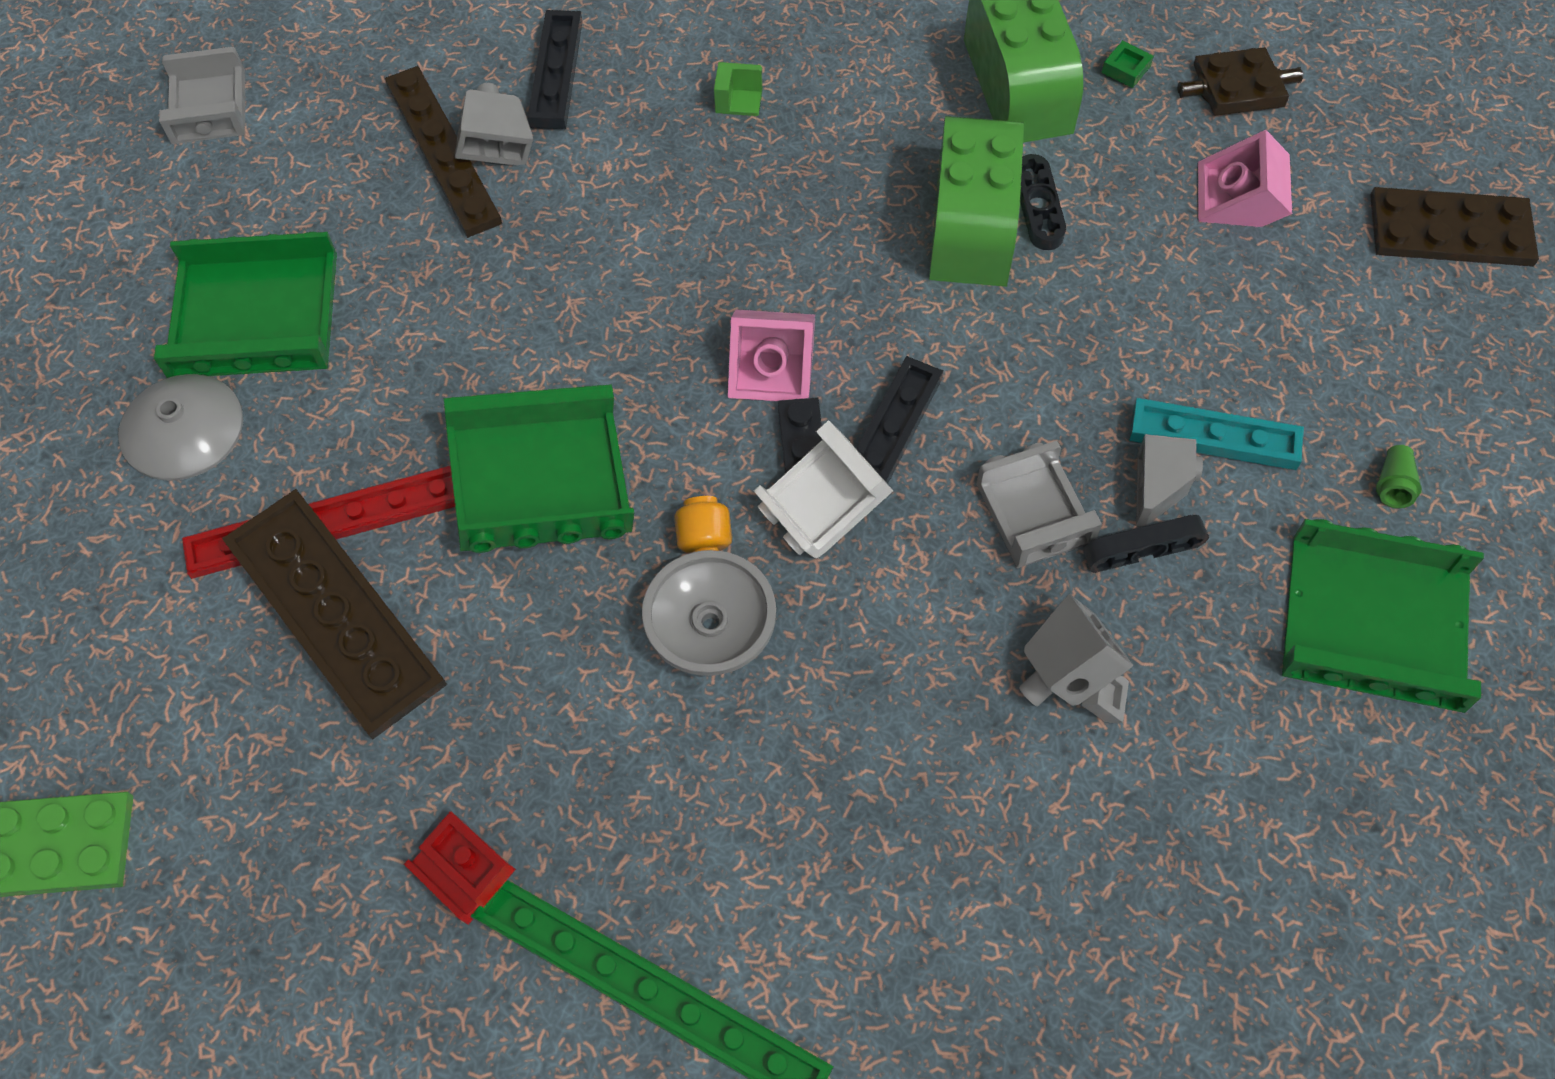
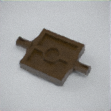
[1177,47,1303,116]

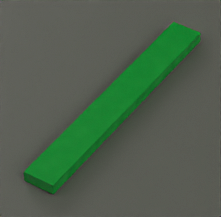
[471,880,834,1079]

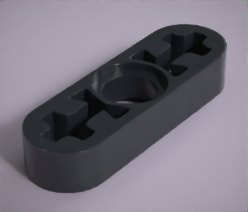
[1020,154,1066,250]
[1083,515,1209,573]

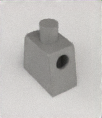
[455,83,533,166]
[1019,594,1134,707]

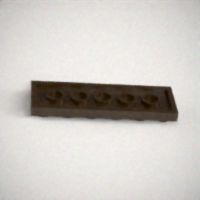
[222,489,447,740]

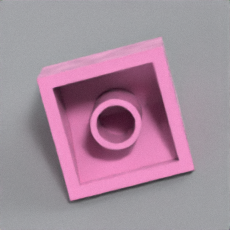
[1198,130,1292,227]
[728,310,815,401]

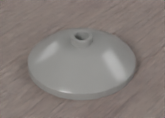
[118,374,243,481]
[642,550,776,676]

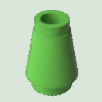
[1376,445,1422,508]

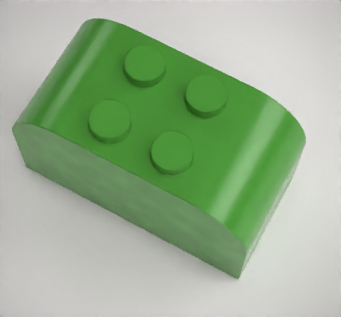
[964,0,1083,143]
[929,116,1024,287]

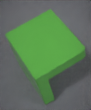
[714,62,763,116]

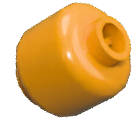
[674,496,732,553]

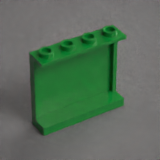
[154,232,337,378]
[443,384,634,553]

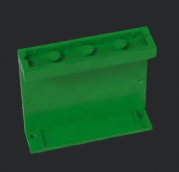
[1282,519,1484,713]

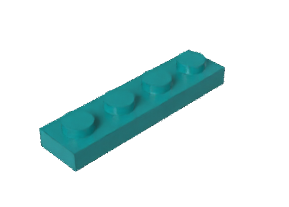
[1129,398,1304,470]

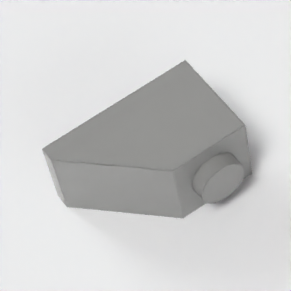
[1136,434,1203,527]

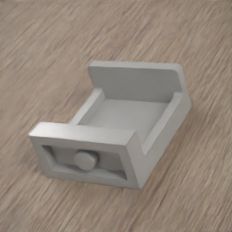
[159,47,245,144]
[976,441,1102,568]

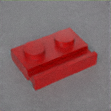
[404,811,516,925]

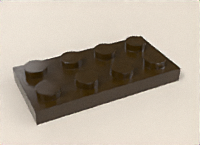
[1370,187,1539,267]

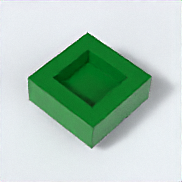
[1101,40,1154,88]

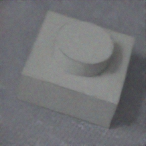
[1082,675,1129,723]

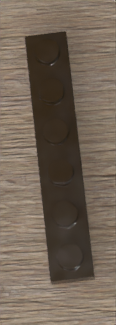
[385,66,502,238]

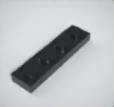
[527,10,583,129]
[857,356,944,484]

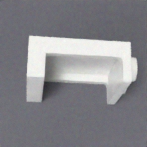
[754,420,893,559]

